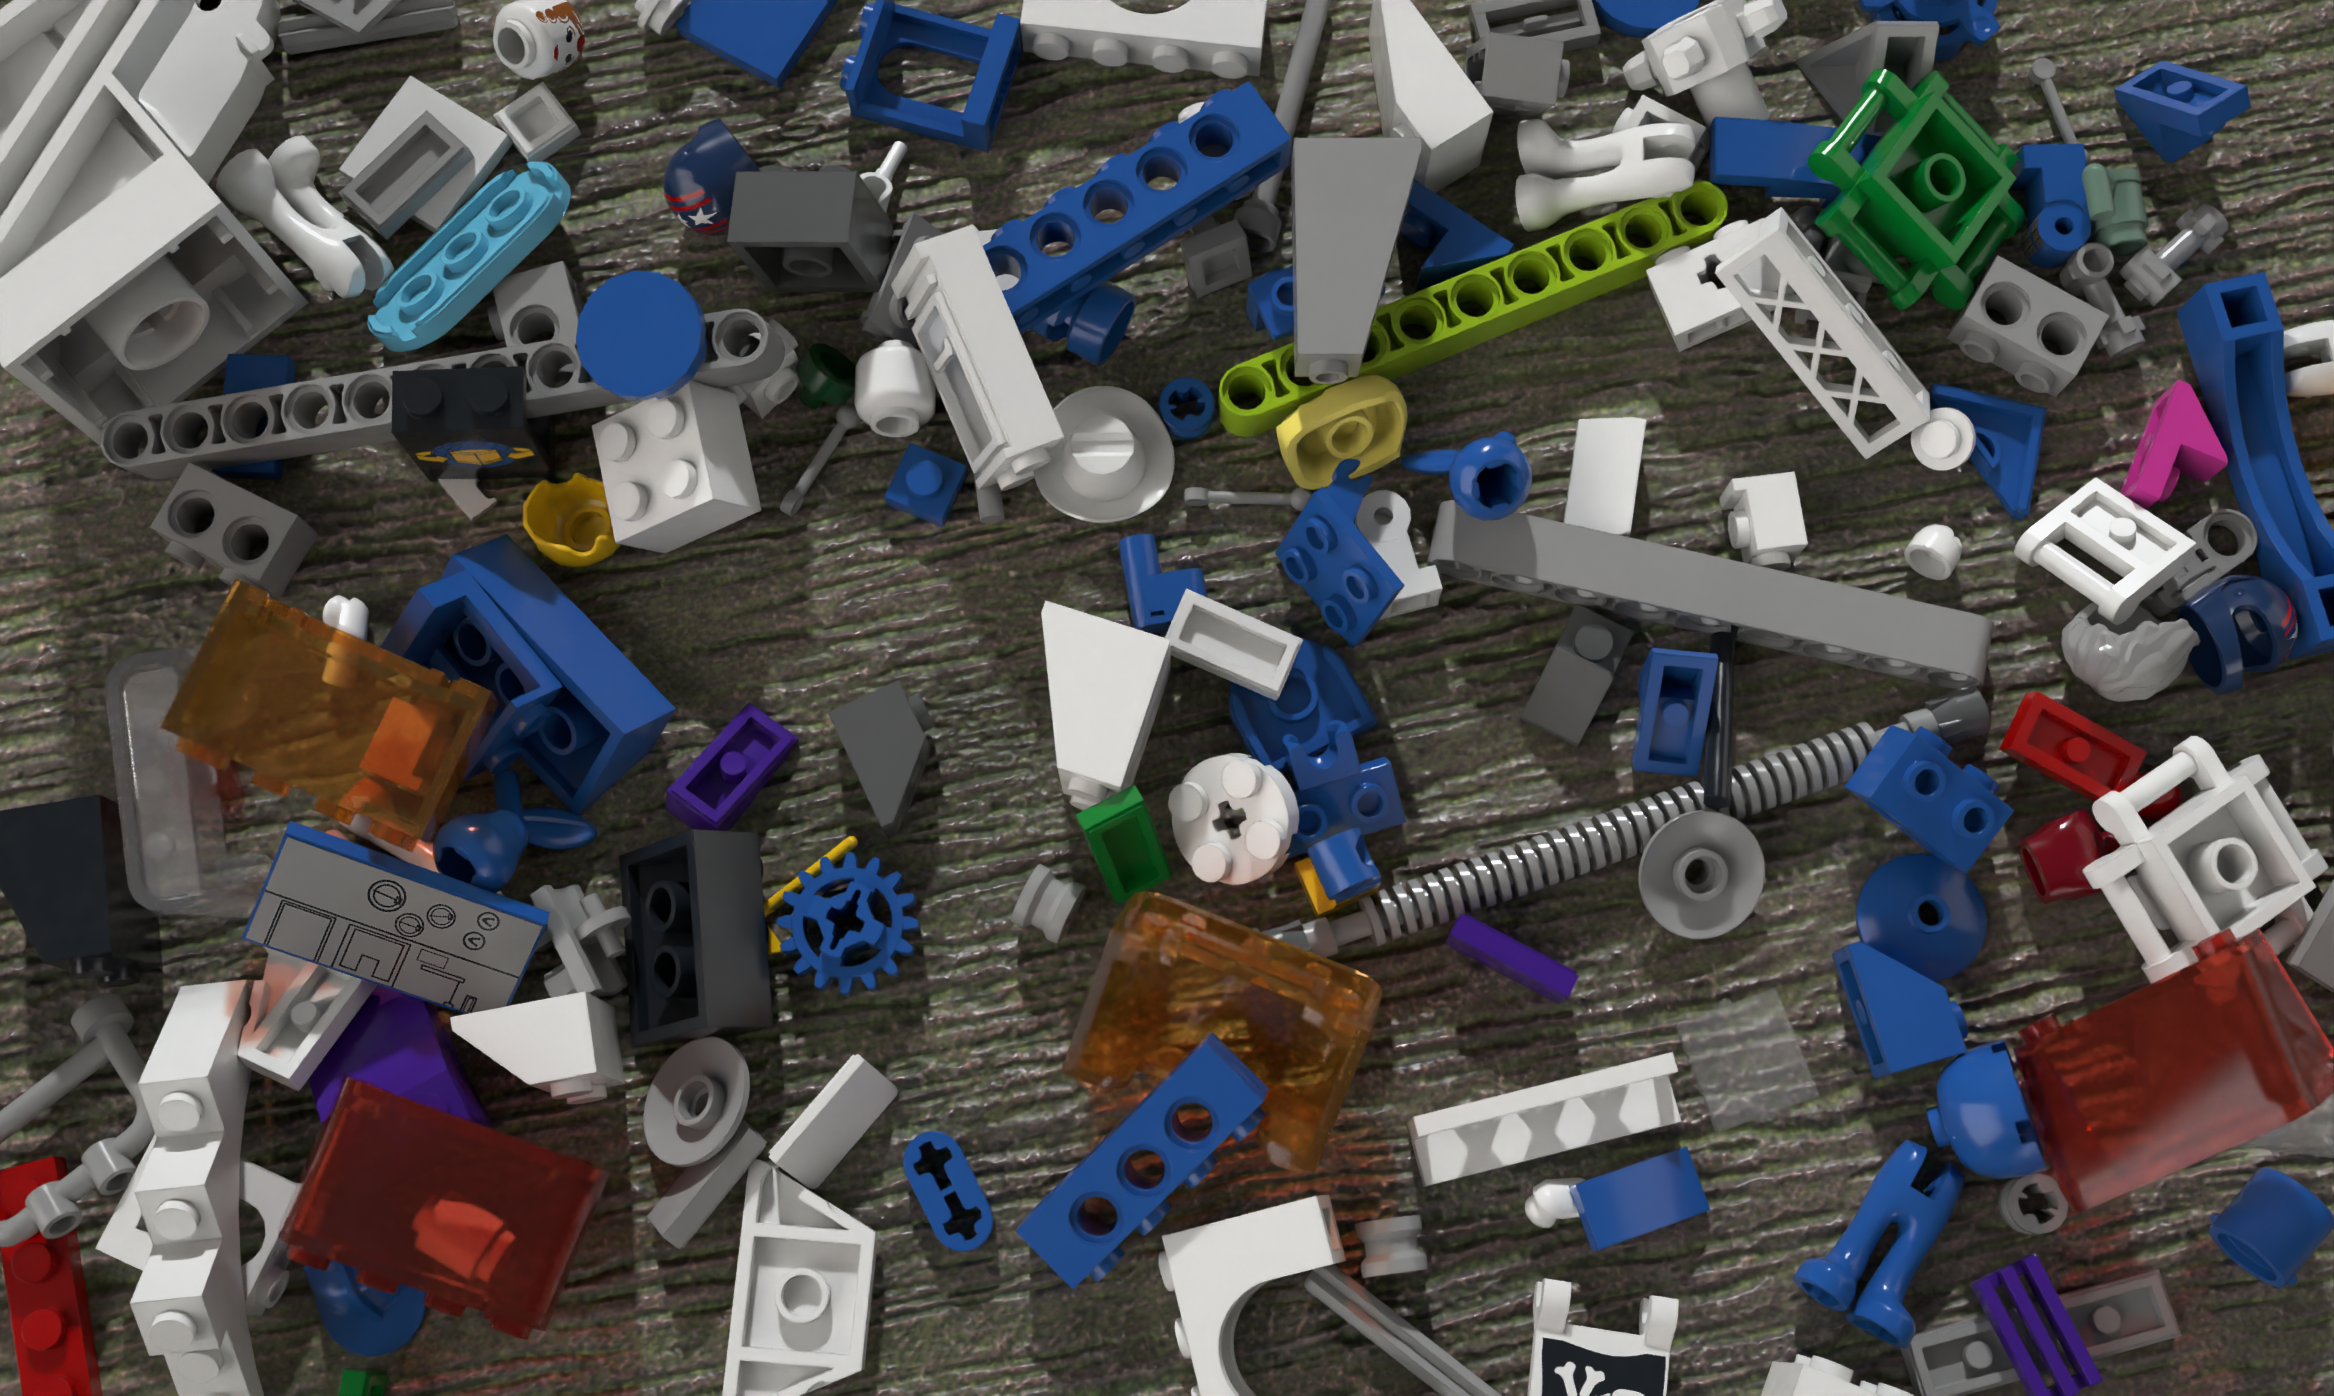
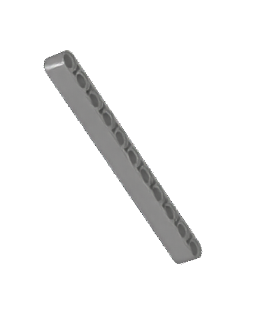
[100,309,785,479]

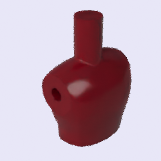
[2018,809,2120,904]

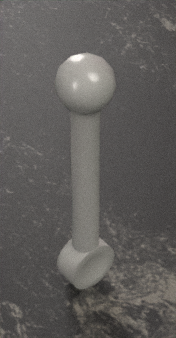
[2028,58,2091,166]
[780,404,861,517]
[1184,487,1313,511]

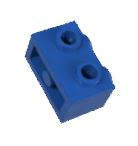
[1844,725,2014,873]

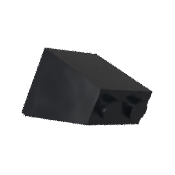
[0,795,163,988]

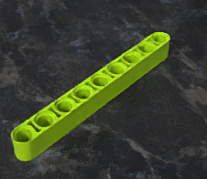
[1218,180,1728,437]

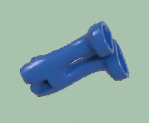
[1793,1140,1965,1349]

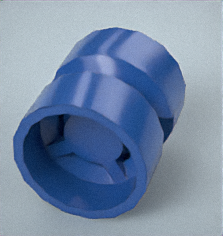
[1030,255,1137,366]

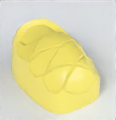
[1276,375,1408,490]

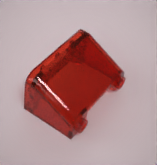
[2013,928,2334,1213]

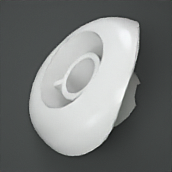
[1034,386,1175,523]

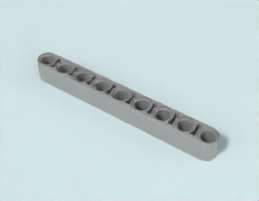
[1427,500,1994,689]

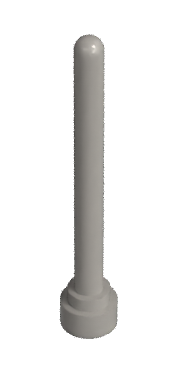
[1233,0,1331,253]

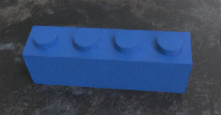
[440,534,676,815]

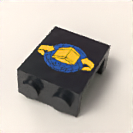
[391,366,555,482]

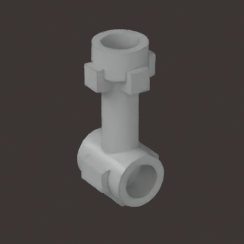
[2118,204,2228,306]
[2059,242,2146,359]

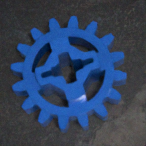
[776,852,921,997]

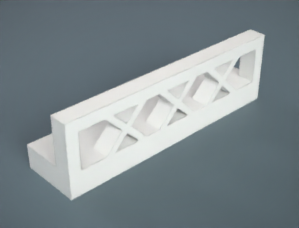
[1715,207,1930,459]
[1407,1052,1682,1187]

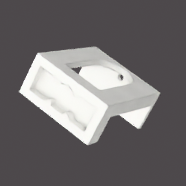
[95,1135,324,1316]

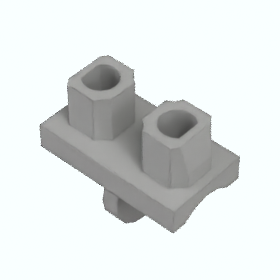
[530,884,631,998]

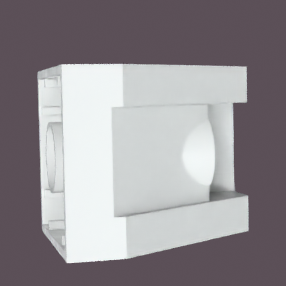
[0,0,309,446]

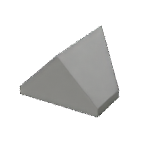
[1794,21,1940,136]

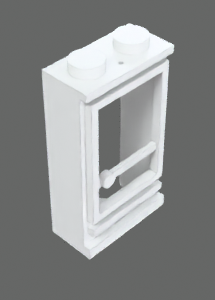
[891,224,1064,491]

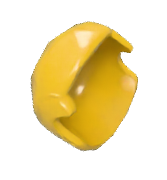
[523,472,621,567]

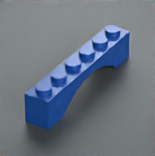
[2176,272,2334,660]

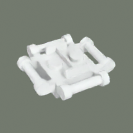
[2082,736,2329,1004]

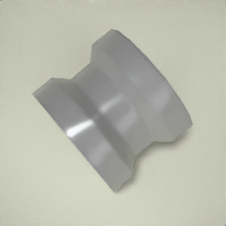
[1011,864,1086,945]
[1354,1215,1428,1278]

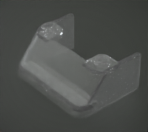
[105,629,324,918]

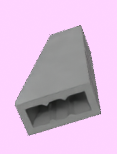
[1291,137,1422,384]

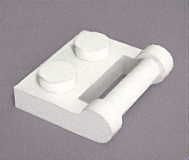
[2014,477,2197,625]

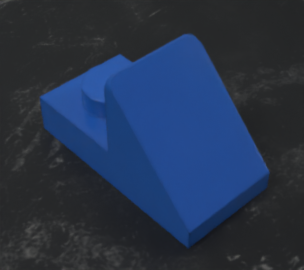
[2114,60,2251,163]
[1400,180,1514,291]
[1631,648,1719,777]

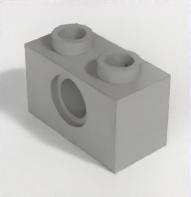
[487,261,583,388]

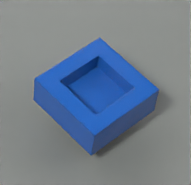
[884,443,969,527]

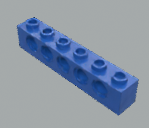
[983,81,1292,334]

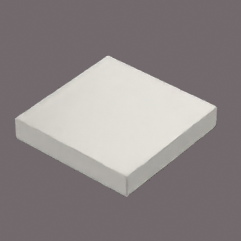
[339,75,513,233]

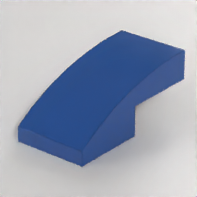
[1569,1146,1710,1251]

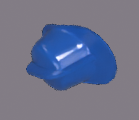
[304,1196,427,1357]

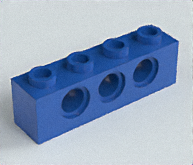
[1016,1032,1269,1289]

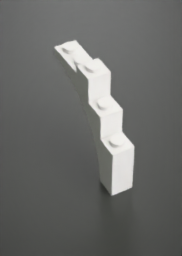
[130,979,264,1396]

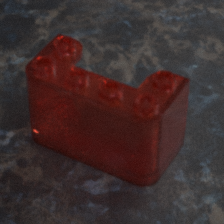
[277,1073,610,1340]

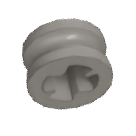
[1998,1173,2069,1235]

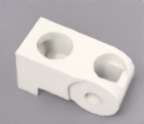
[1355,490,1443,620]

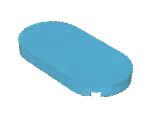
[367,161,571,352]

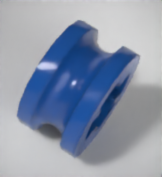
[1159,377,1214,440]

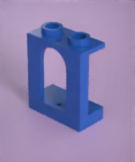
[840,0,1023,153]
[368,570,563,781]

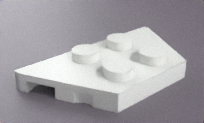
[722,1159,878,1396]

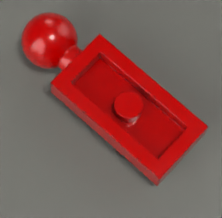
[1999,691,2183,821]

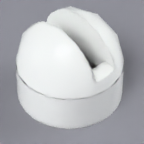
[1904,524,1963,580]

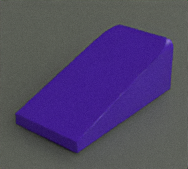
[666,702,799,831]

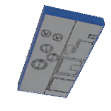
[241,821,550,1014]

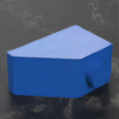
[1832,941,1968,1079]

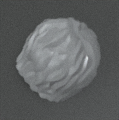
[2061,603,2201,702]

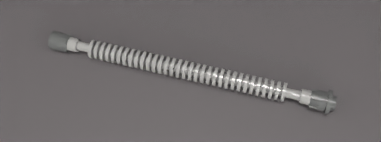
[1239,685,1991,992]

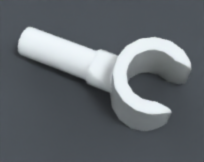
[860,141,908,213]

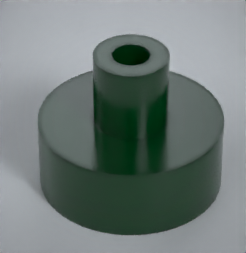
[796,343,856,409]

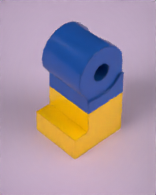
[1294,827,1381,919]

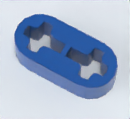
[903,1131,995,1252]

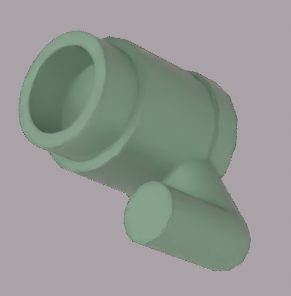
[2082,163,2149,258]

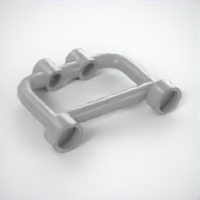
[0,994,155,1248]

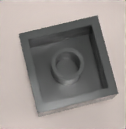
[727,165,893,292]

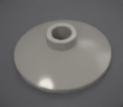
[1638,810,1765,939]
[643,1037,750,1167]

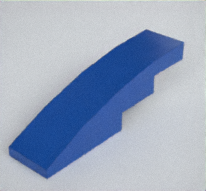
[1709,117,1881,209]

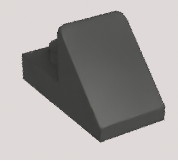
[1520,604,1634,747]

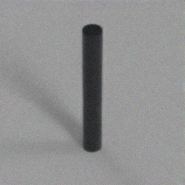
[1703,631,1735,809]

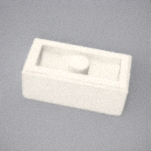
[1563,417,1646,537]
[768,1054,898,1189]

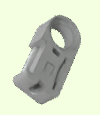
[2144,509,2257,616]

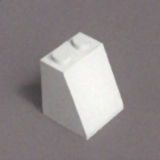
[1041,600,1171,810]

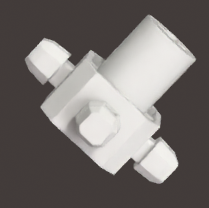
[1623,0,1787,131]

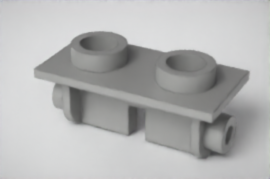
[859,212,943,348]

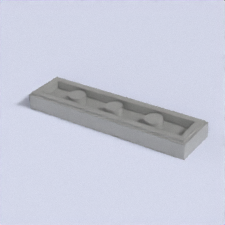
[1900,1269,2182,1396]

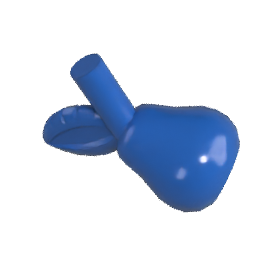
[1402,431,1533,521]
[432,770,598,893]

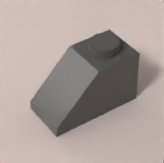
[828,680,935,839]

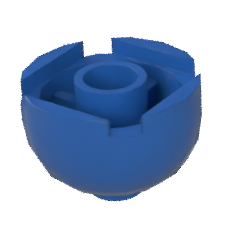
[1926,1039,2047,1179]

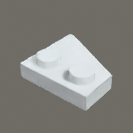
[237,946,377,1091]

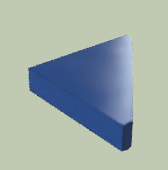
[1928,382,2047,521]

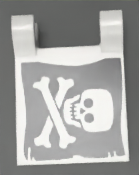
[1527,1278,1679,1396]

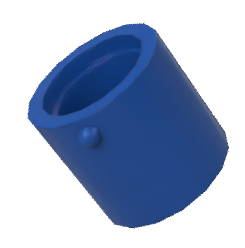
[2209,1167,2334,1288]

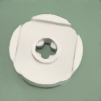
[1168,753,1299,885]

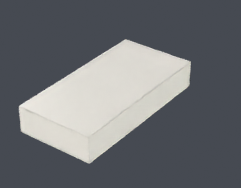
[1165,589,1303,701]

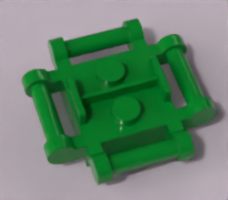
[1807,69,2025,310]

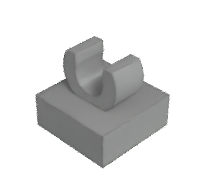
[1180,215,1253,298]

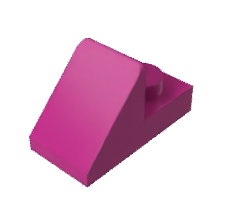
[2120,379,2228,510]

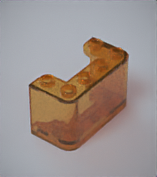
[161,578,499,852]
[1060,891,1383,1174]

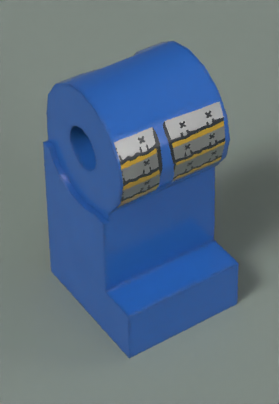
[2009,144,2091,269]

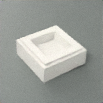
[493,82,581,162]

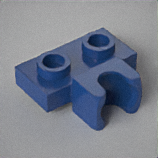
[1281,720,1406,858]

